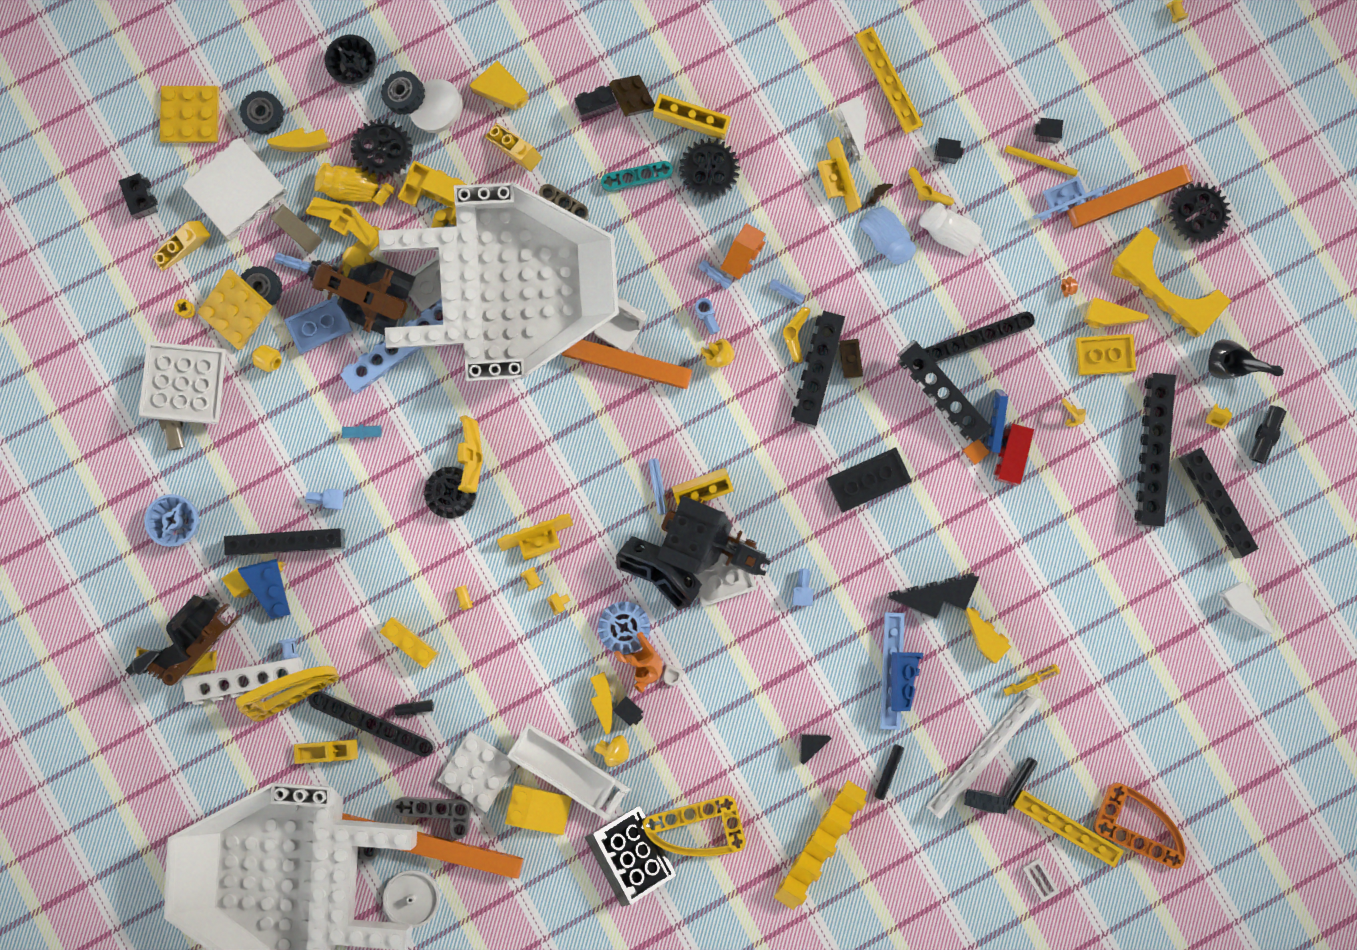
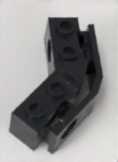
[616,536,703,611]

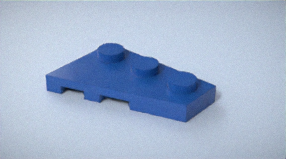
[987,389,1008,453]
[238,559,290,619]
[891,652,924,711]

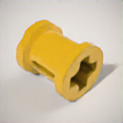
[1166,0,1188,23]
[174,299,196,319]
[520,567,544,592]

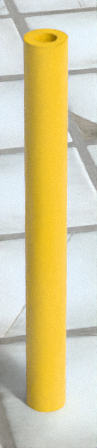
[1004,145,1078,177]

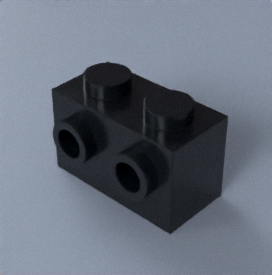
[574,85,617,122]

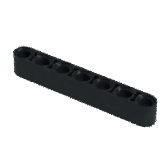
[913,311,1035,369]
[309,691,435,757]

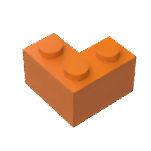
[720,223,766,280]

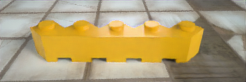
[774,780,867,910]

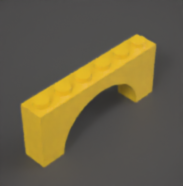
[1112,226,1232,338]

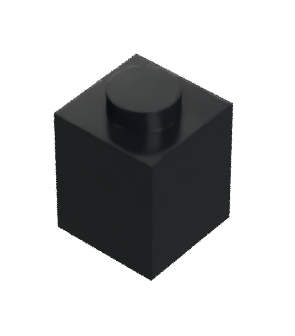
[1033,118,1063,144]
[933,137,963,164]
[613,695,643,726]

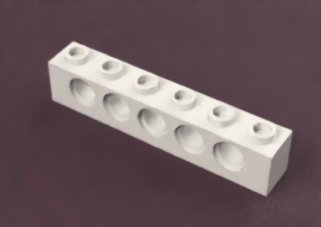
[182,657,304,705]

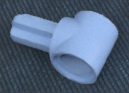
[695,298,720,335]
[305,489,344,510]
[792,568,813,606]

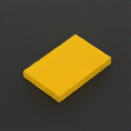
[1075,334,1137,376]

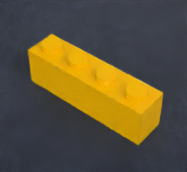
[653,93,731,141]

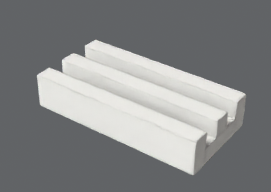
[1021,857,1060,902]

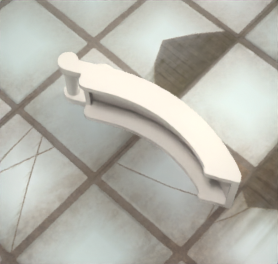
[507,723,631,822]

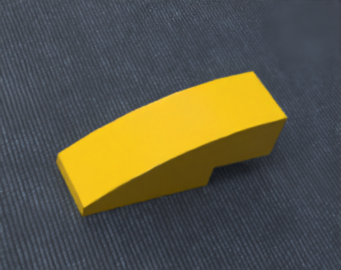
[267,127,331,152]
[590,671,613,735]
[294,739,358,764]

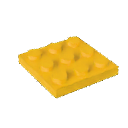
[160,86,219,143]
[197,269,273,350]

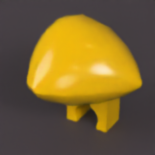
[701,338,735,368]
[594,735,630,767]

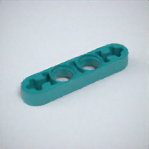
[601,161,673,192]

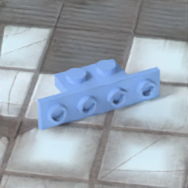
[1033,176,1108,221]

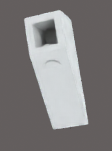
[836,96,867,161]
[1219,582,1274,634]

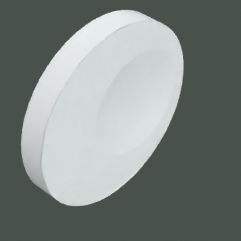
[409,79,462,133]
[383,869,441,928]

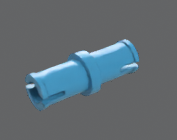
[342,424,382,440]

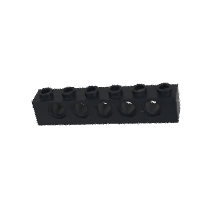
[791,310,845,428]
[897,340,991,442]
[1178,447,1259,559]
[224,528,346,556]

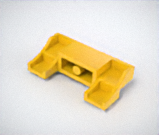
[398,160,467,226]

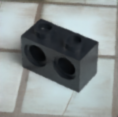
[118,172,158,220]

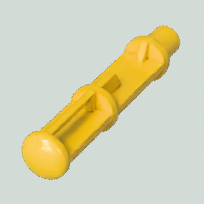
[1003,664,1060,697]

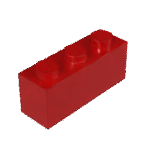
[993,423,1035,486]

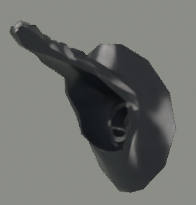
[1208,339,1284,380]

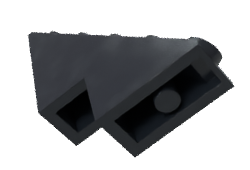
[887,572,979,619]

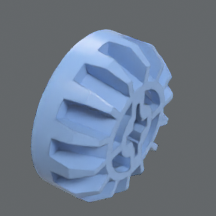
[144,494,200,547]
[598,602,650,654]

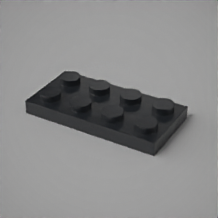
[826,447,912,513]

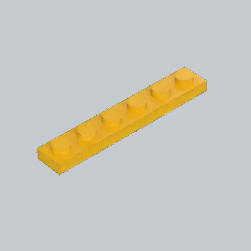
[855,26,923,135]
[1012,789,1124,868]

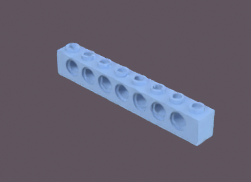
[340,298,443,395]

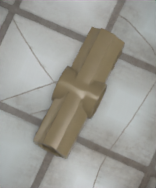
[158,419,185,451]

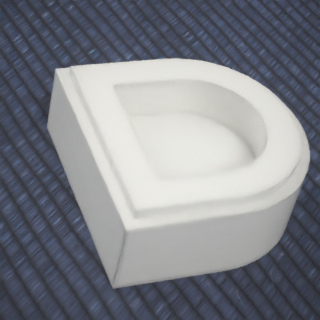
[663,664,685,686]

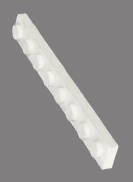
[926,691,1042,819]

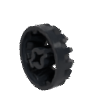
[325,34,378,88]
[423,466,477,519]

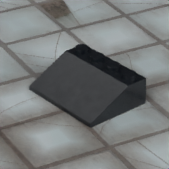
[584,806,676,907]

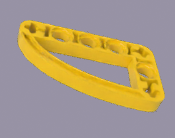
[235,666,340,722]
[643,795,746,857]

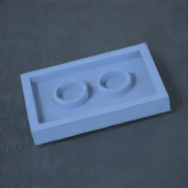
[284,296,353,355]

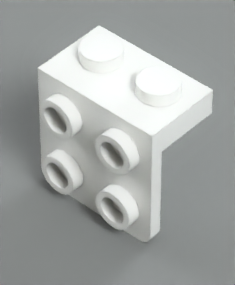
[594,298,648,351]

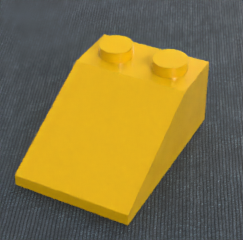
[505,783,572,835]

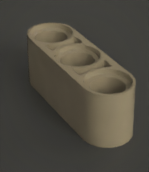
[539,184,589,221]
[270,204,323,254]

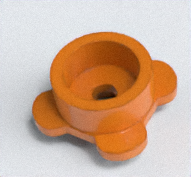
[1061,276,1078,297]

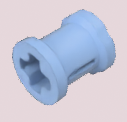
[279,638,299,660]

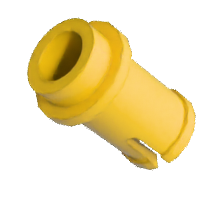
[372,182,395,207]
[454,585,474,611]

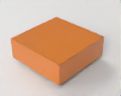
[962,439,990,465]

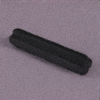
[874,744,904,800]
[1004,757,1038,810]

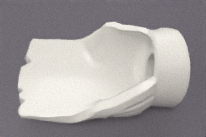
[919,203,981,256]

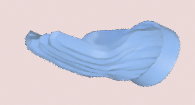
[859,206,916,265]

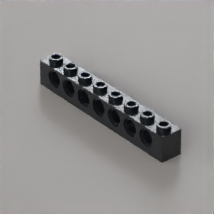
[1134,373,1176,528]

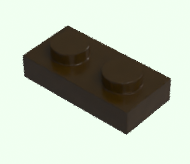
[839,339,863,379]

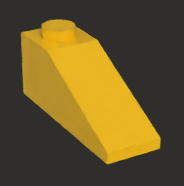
[1083,297,1149,329]

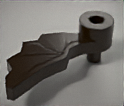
[868,183,893,207]

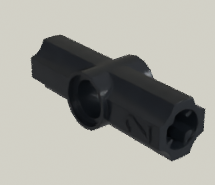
[1249,405,1287,464]

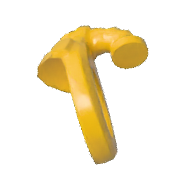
[1061,398,1086,427]

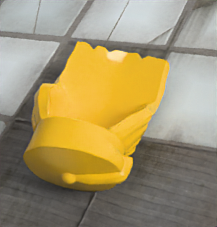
[314,163,378,203]

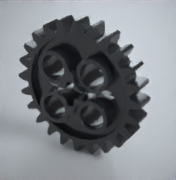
[351,118,413,179]
[679,138,740,200]
[1168,182,1231,244]

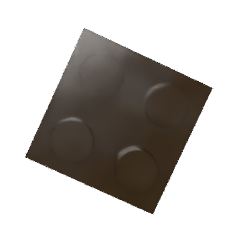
[609,75,655,117]

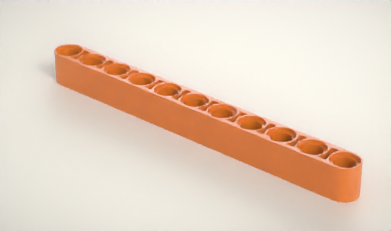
[342,813,524,879]

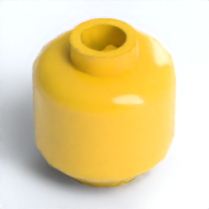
[252,345,282,372]

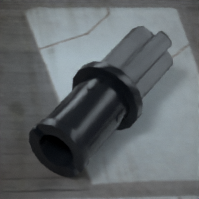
[394,699,434,716]

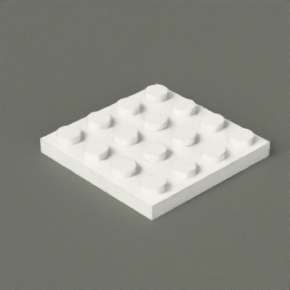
[139,341,226,425]

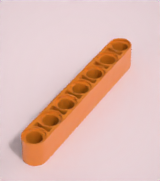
[1066,164,1193,229]
[561,339,692,389]

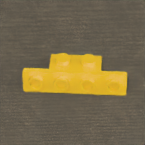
[817,137,862,213]
[497,513,574,561]

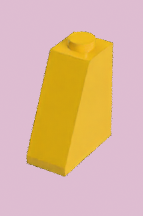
[469,60,529,111]

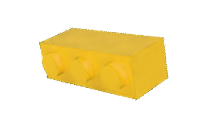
[671,468,734,505]
[380,617,440,669]

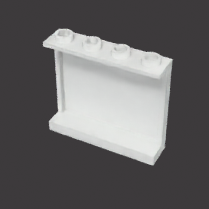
[182,137,288,241]

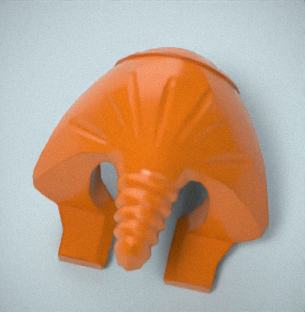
[614,632,663,693]

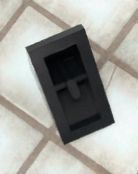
[799,733,832,765]

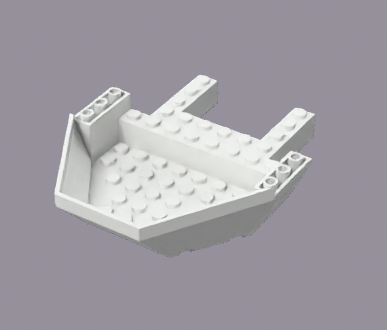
[378,182,619,381]
[164,782,417,950]

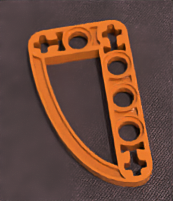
[1093,782,1186,869]

